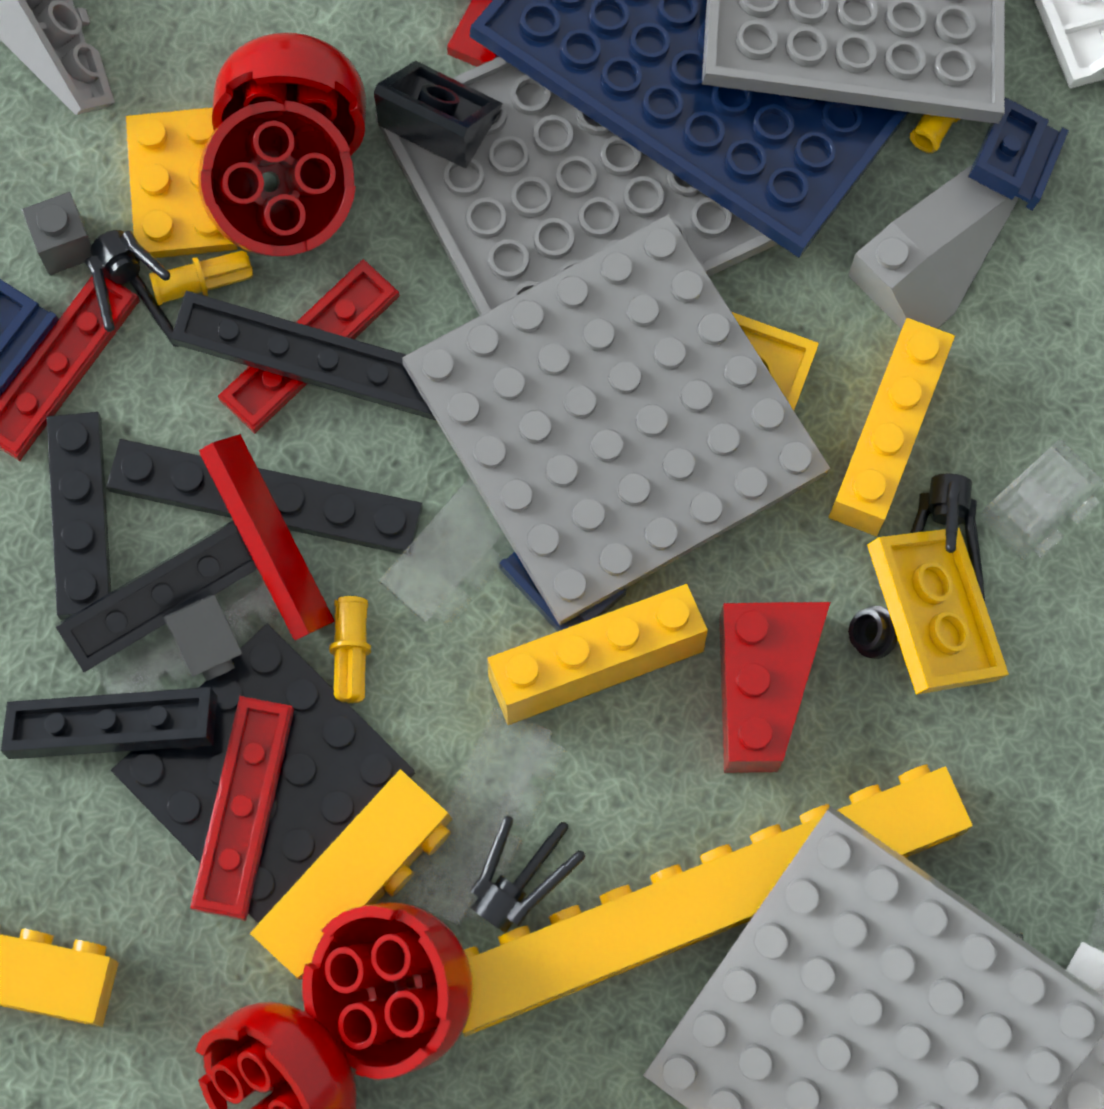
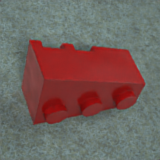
[719,602,831,773]

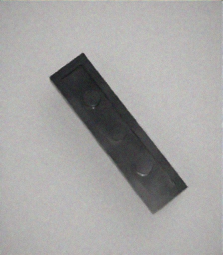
[47,412,111,620]
[56,520,258,672]
[1,687,217,759]

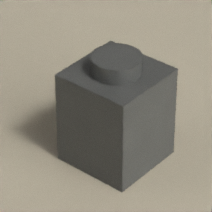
[21,192,92,276]
[163,595,242,681]

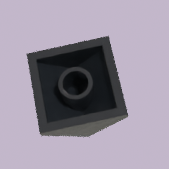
[374,60,503,169]

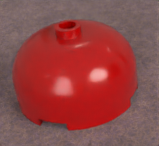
[212,33,366,156]
[198,100,356,257]
[302,902,473,1079]
[196,1002,357,1109]

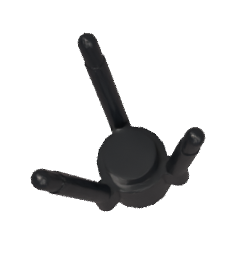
[85,230,178,347]
[910,473,985,602]
[470,816,585,933]

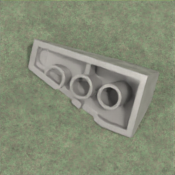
[0,0,115,115]
[848,163,1019,329]

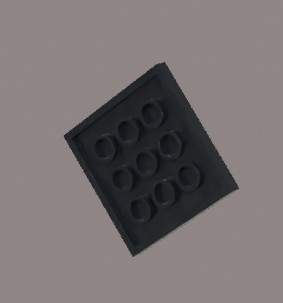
[111,623,415,924]

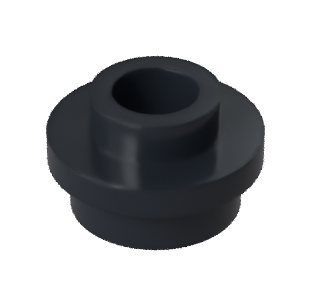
[848,606,898,659]

